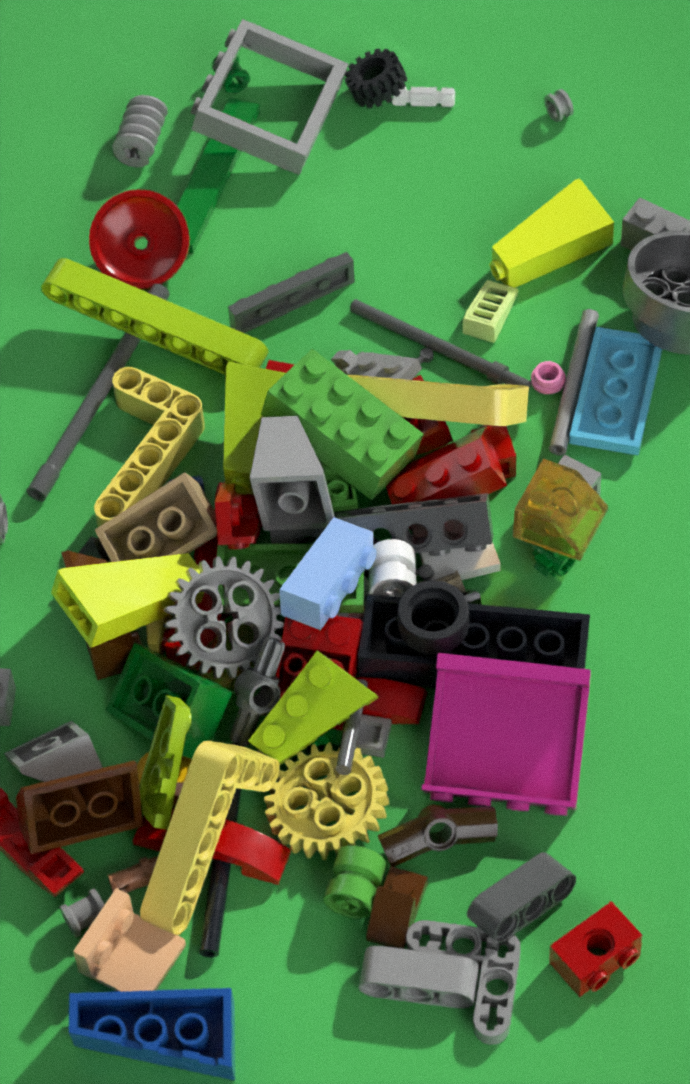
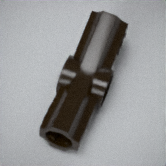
[377,804,498,867]

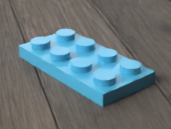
[569,327,663,456]

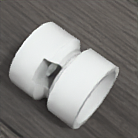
[369,539,416,597]

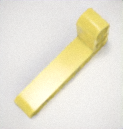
[94,367,205,527]
[348,375,529,426]
[140,741,280,935]

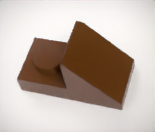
[366,866,428,949]

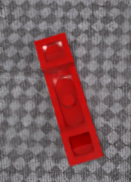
[0,787,84,897]
[133,809,291,885]

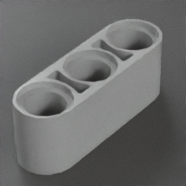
[359,946,479,1009]

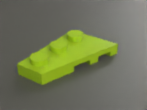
[248,650,379,765]
[139,695,192,830]

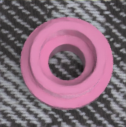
[531,361,566,394]

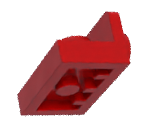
[215,484,260,550]

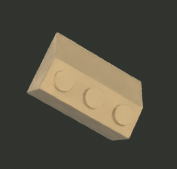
[95,472,217,562]

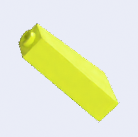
[489,178,614,288]
[51,553,204,648]

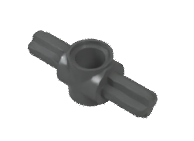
[229,637,285,746]

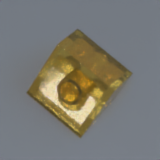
[513,459,608,561]

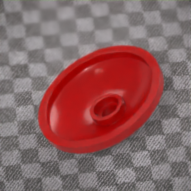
[89,189,190,290]

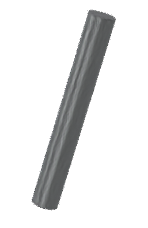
[336,679,368,775]

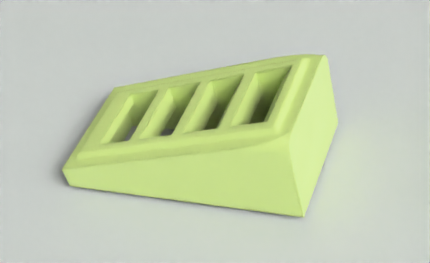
[462,280,519,343]

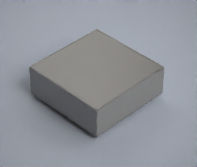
[355,714,392,758]

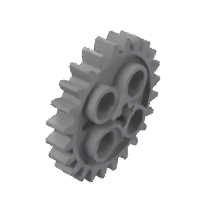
[164,557,285,679]

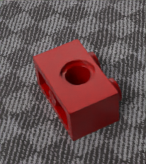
[549,901,642,997]

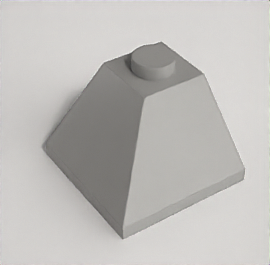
[4,721,103,782]

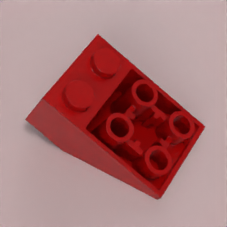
[269,616,363,731]

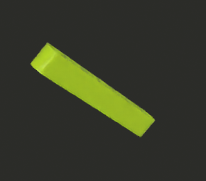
[41,258,269,375]

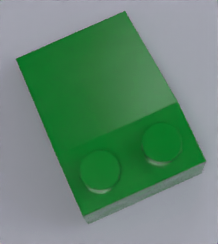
[106,642,233,759]

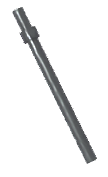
[350,299,531,388]

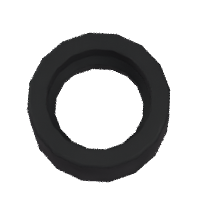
[397,580,469,655]

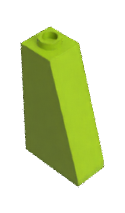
[223,361,286,495]

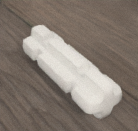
[392,87,455,107]

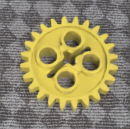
[264,742,389,860]

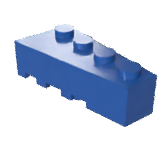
[69,988,235,1081]

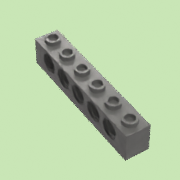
[270,493,494,556]

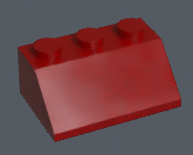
[386,426,507,530]

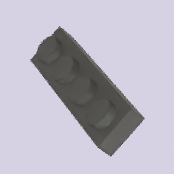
[228,252,355,333]

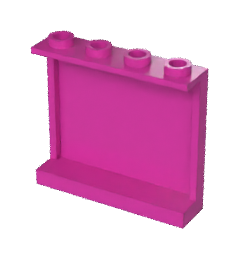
[422,653,591,816]

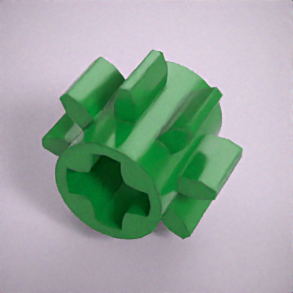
[532,533,577,578]

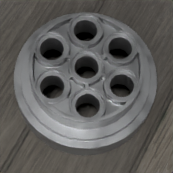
[623,231,690,355]

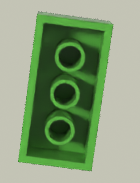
[261,349,424,500]

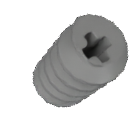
[112,95,168,167]

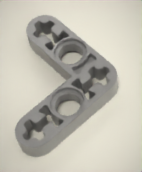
[407,920,521,1045]

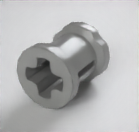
[59,888,104,938]

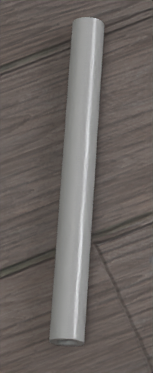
[549,309,599,455]

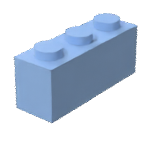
[280,517,376,630]

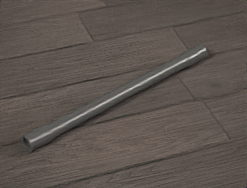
[27,284,170,502]

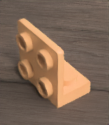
[73,888,186,992]

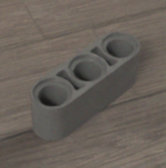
[467,852,577,943]

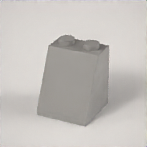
[250,416,335,531]

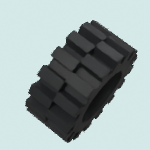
[344,49,407,108]

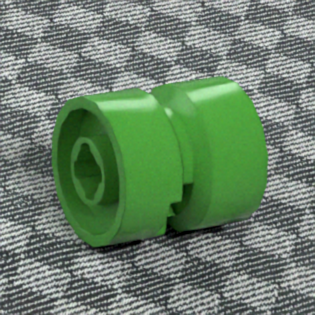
[323,845,386,919]

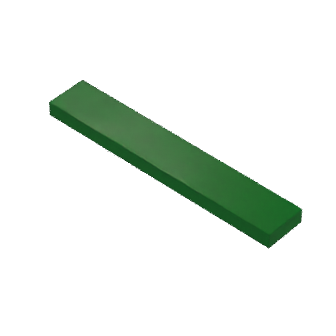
[177,97,260,253]

